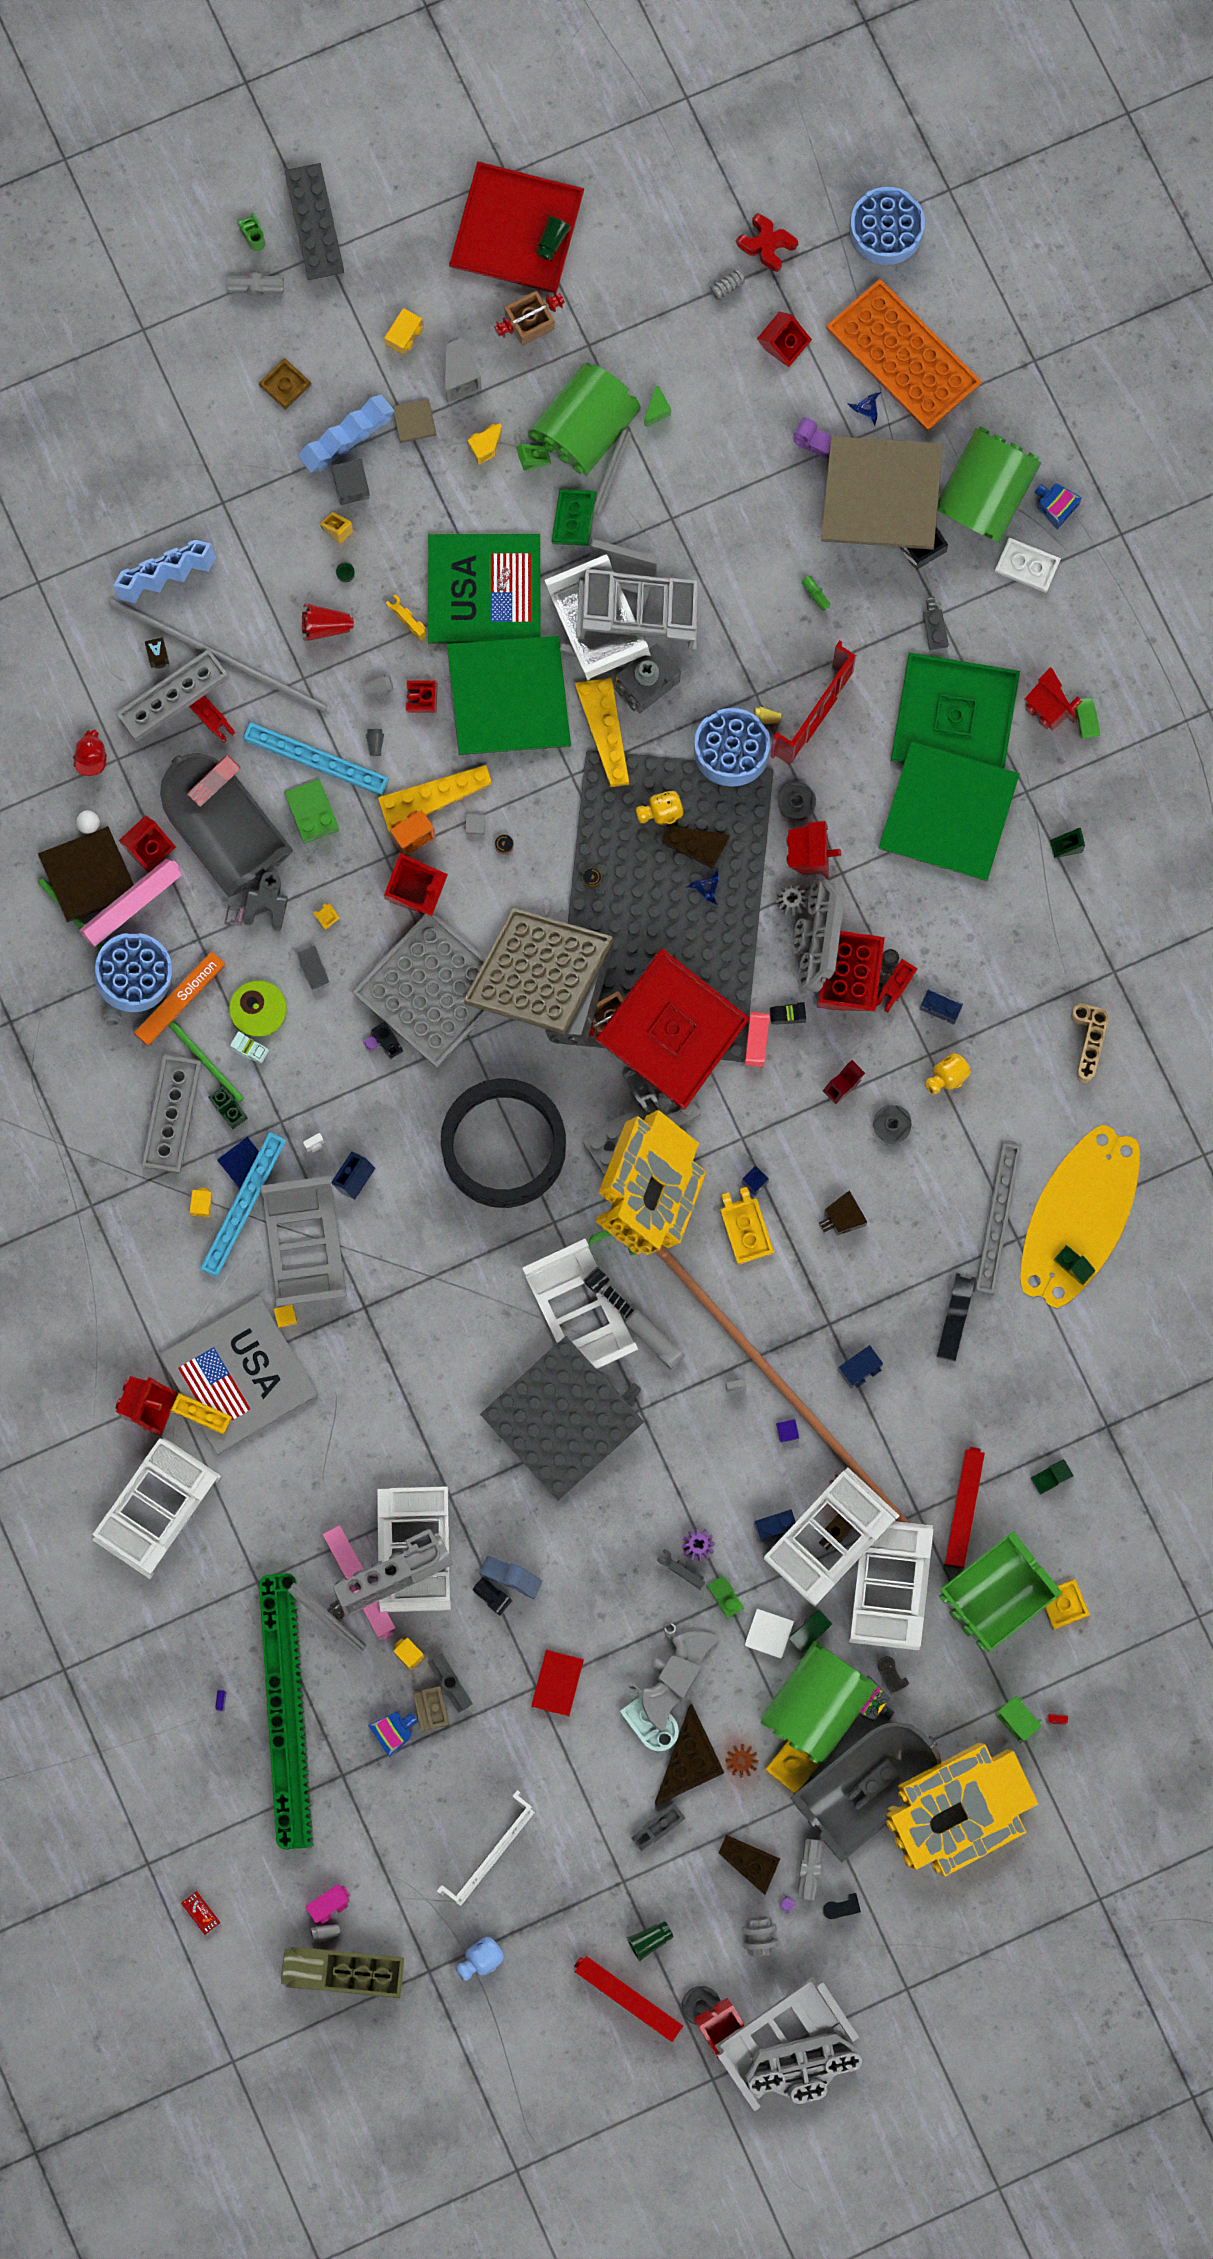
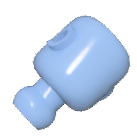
[455,1937,504,1981]

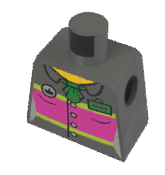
[859,1676,895,1722]

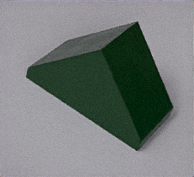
[1050,828,1085,858]

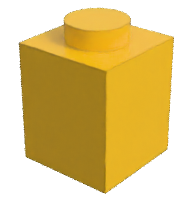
[190,1188,213,1218]

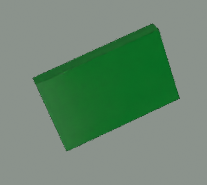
[551,489,597,546]

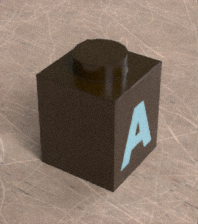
[145,637,170,669]

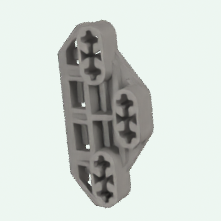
[792,878,845,992]
[744,2031,862,2104]

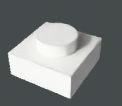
[303,1133,324,1152]

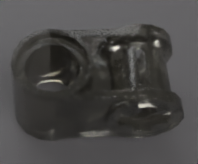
[879,949,899,986]

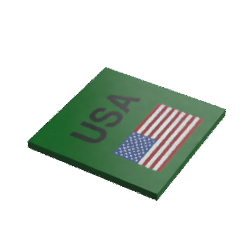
[428,534,541,644]

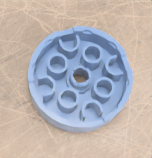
[850,187,925,265]
[694,708,770,786]
[94,933,172,1012]

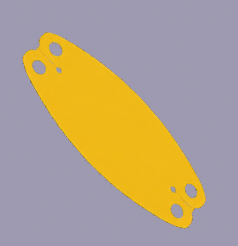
[1020,1125,1140,1308]

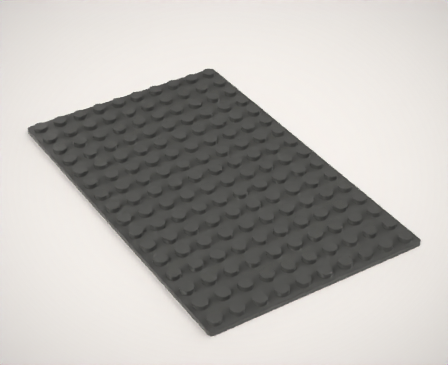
[559,750,774,1062]

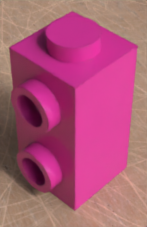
[305,1884,350,1924]

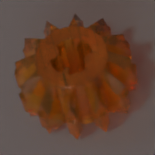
[725,1744,759,1778]

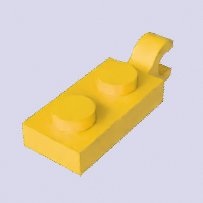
[386,595,426,642]

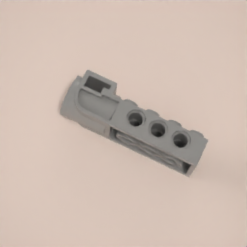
[332,1529,453,1616]

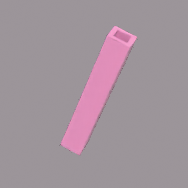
[79,859,182,947]
[323,1525,396,1640]

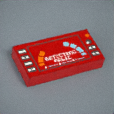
[181,1891,221,1935]

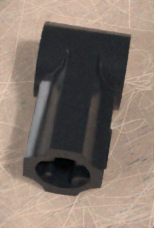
[472,1577,512,1616]

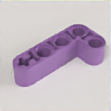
[793,417,831,460]

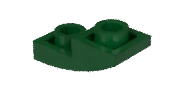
[208,1086,248,1130]
[789,1610,832,1652]

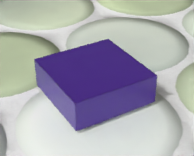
[776,1419,799,1443]
[215,1690,227,1712]

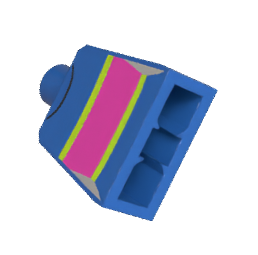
[1034,483,1082,530]
[368,1712,418,1758]

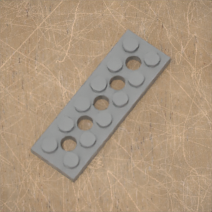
[116,649,230,742]
[142,1055,202,1174]
[583,1093,701,1174]

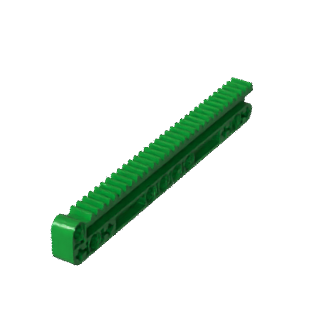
[259,1573,314,1850]

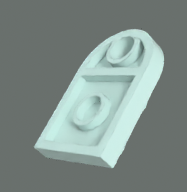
[620,1696,679,1752]

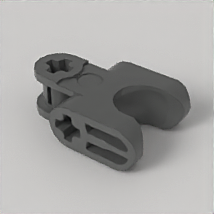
[243,871,288,931]

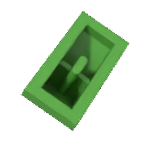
[644,386,671,427]

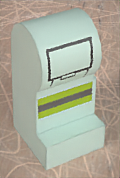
[230,1031,269,1064]

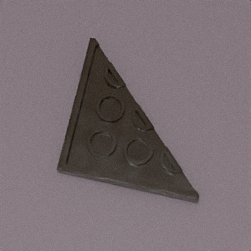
[655,1704,724,1806]

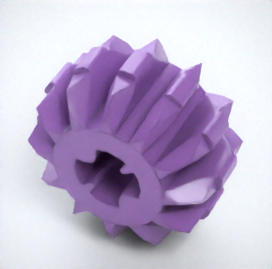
[682,1528,715,1562]

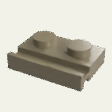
[413,1686,449,1732]

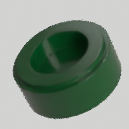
[336,562,355,582]

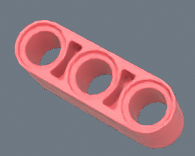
[745,1012,770,1067]

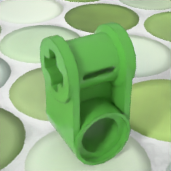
[237,213,265,251]

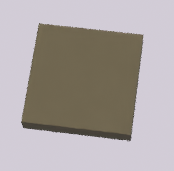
[392,399,437,443]

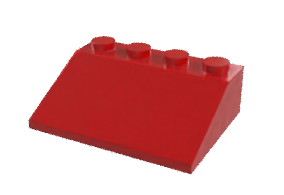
[816,931,885,1012]

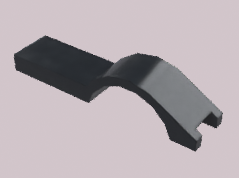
[937,1273,975,1362]

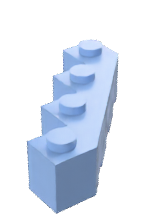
[298,395,395,473]
[113,540,216,603]

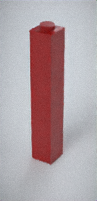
[944,1447,985,1569]
[574,1956,683,2042]

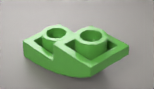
[1074,697,1101,739]

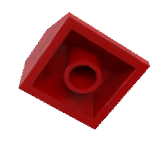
[757,311,812,367]
[119,815,176,873]

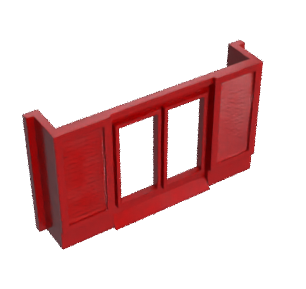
[770,640,857,765]

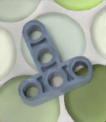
[479,1556,543,1599]

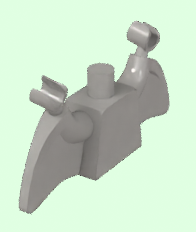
[628,1623,719,1732]

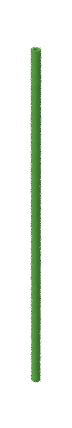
[38,878,244,1103]

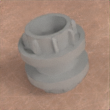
[742,1916,778,1957]

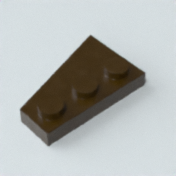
[662,826,730,869]
[718,1835,781,1895]

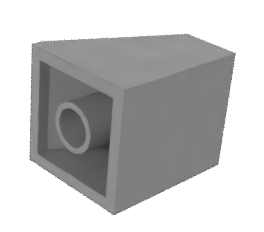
[445,337,482,403]

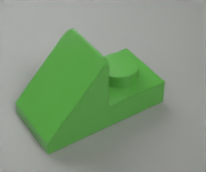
[516,444,551,471]
[707,1575,744,1619]

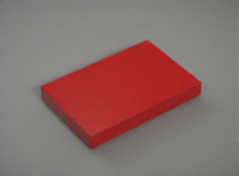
[531,1650,584,1717]

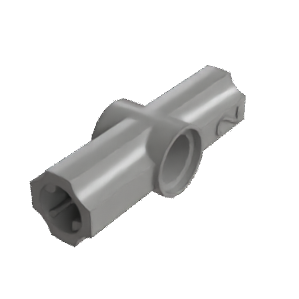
[227,273,284,296]
[798,1839,823,1901]

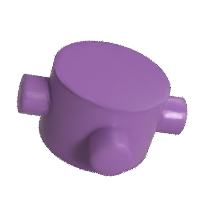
[363,1035,380,1052]
[779,1896,796,1913]

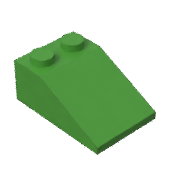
[284,779,339,844]

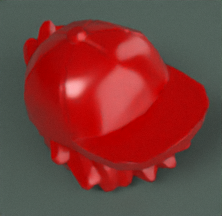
[73,730,107,776]

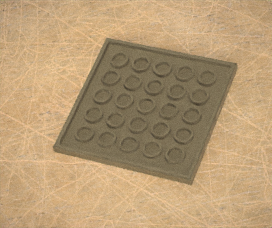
[463,908,614,1035]

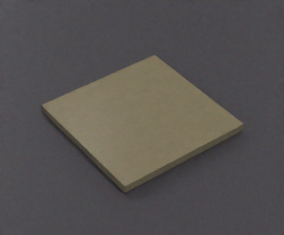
[821,436,943,550]

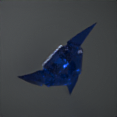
[847,392,881,426]
[686,868,719,905]

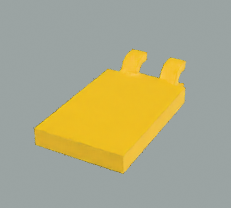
[720,1187,774,1265]

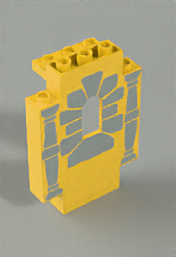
[595,1110,706,1255]
[885,1743,1038,1877]

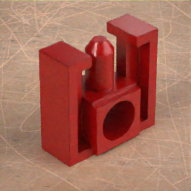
[406,680,438,713]

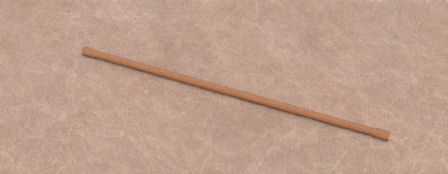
[655,1245,910,1523]

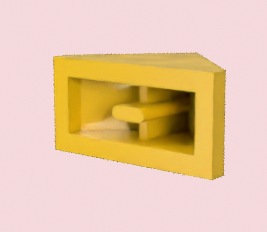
[320,512,353,544]

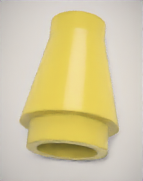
[753,706,781,725]

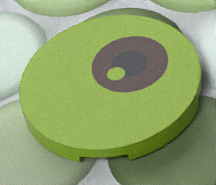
[229,980,287,1037]

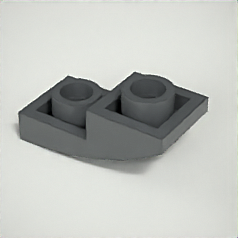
[297,945,329,990]

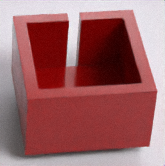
[694,1998,751,2058]

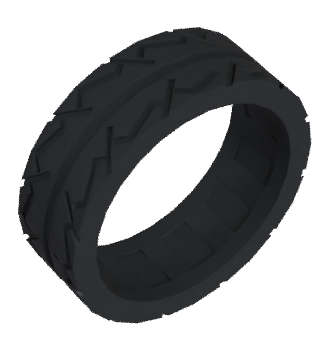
[440,1078,566,1208]

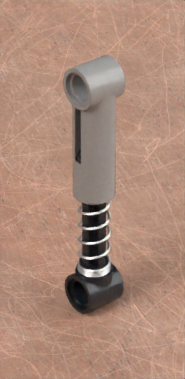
[583,1267,685,1369]

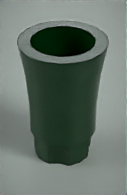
[535,216,571,261]
[626,1921,674,1962]

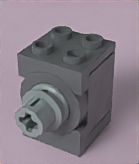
[615,643,681,714]

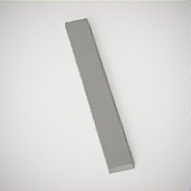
[975,1142,1021,1295]

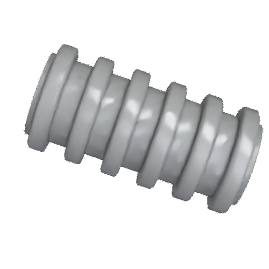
[710,269,745,300]

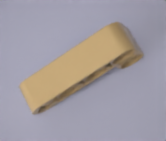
[1071,1004,1109,1083]

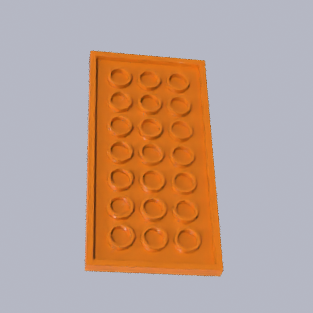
[826,279,982,432]

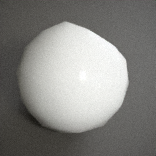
[76,810,100,834]

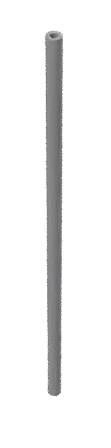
[109,599,327,712]

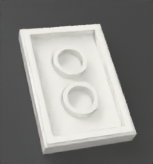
[995,538,1061,593]

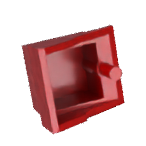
[1024,667,1082,731]
[786,821,841,879]
[384,853,448,916]
[115,1376,178,1436]

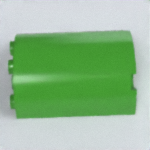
[528,362,641,476]
[937,426,1042,543]
[939,1531,1062,1652]
[760,1640,878,1764]

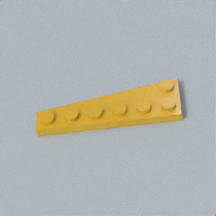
[575,678,629,787]
[378,765,492,834]

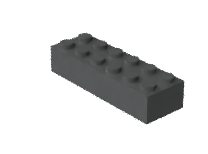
[285,163,344,281]

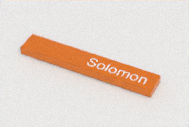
[134,951,226,1047]

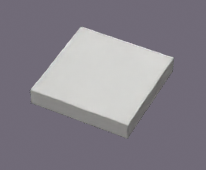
[744,1609,794,1659]

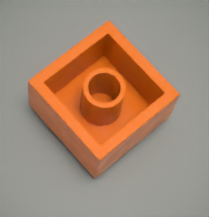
[390,810,435,856]

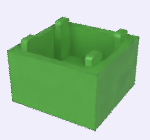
[995,1696,1042,1744]

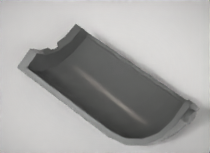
[160,753,293,898]
[790,1722,941,1863]

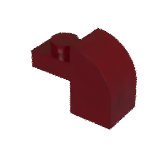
[823,1060,865,1104]

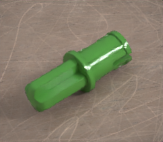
[801,576,831,611]

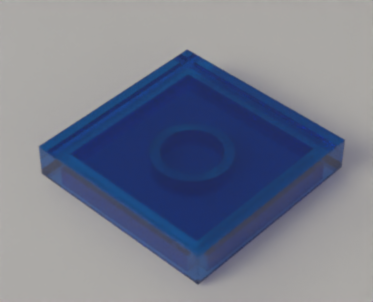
[217,1137,259,1189]

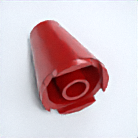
[302,603,354,641]

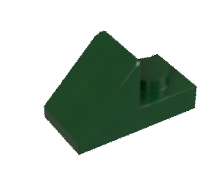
[1053,1245,1096,1285]
[1030,1459,1074,1495]

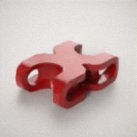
[735,213,799,272]

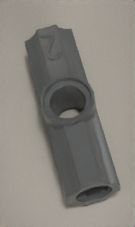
[428,1653,473,1713]

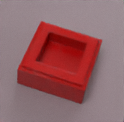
[1046,1714,1068,1725]

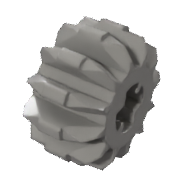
[776,883,808,916]

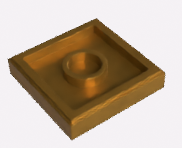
[259,358,311,410]

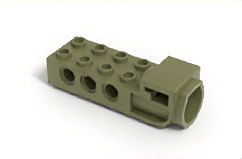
[281,1947,404,1998]

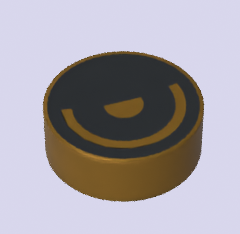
[495,834,514,854]
[582,868,601,888]

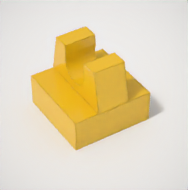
[313,903,340,930]

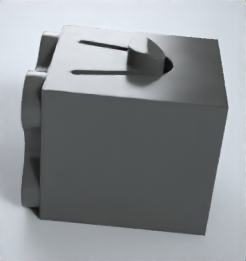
[331,459,370,505]

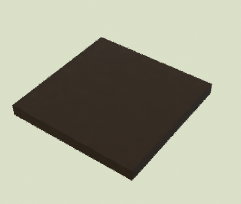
[38,826,134,923]

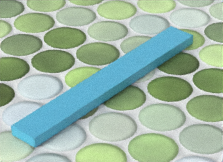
[243,722,389,796]
[200,1131,287,1277]

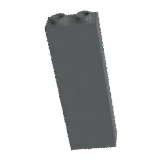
[545,944,614,1045]

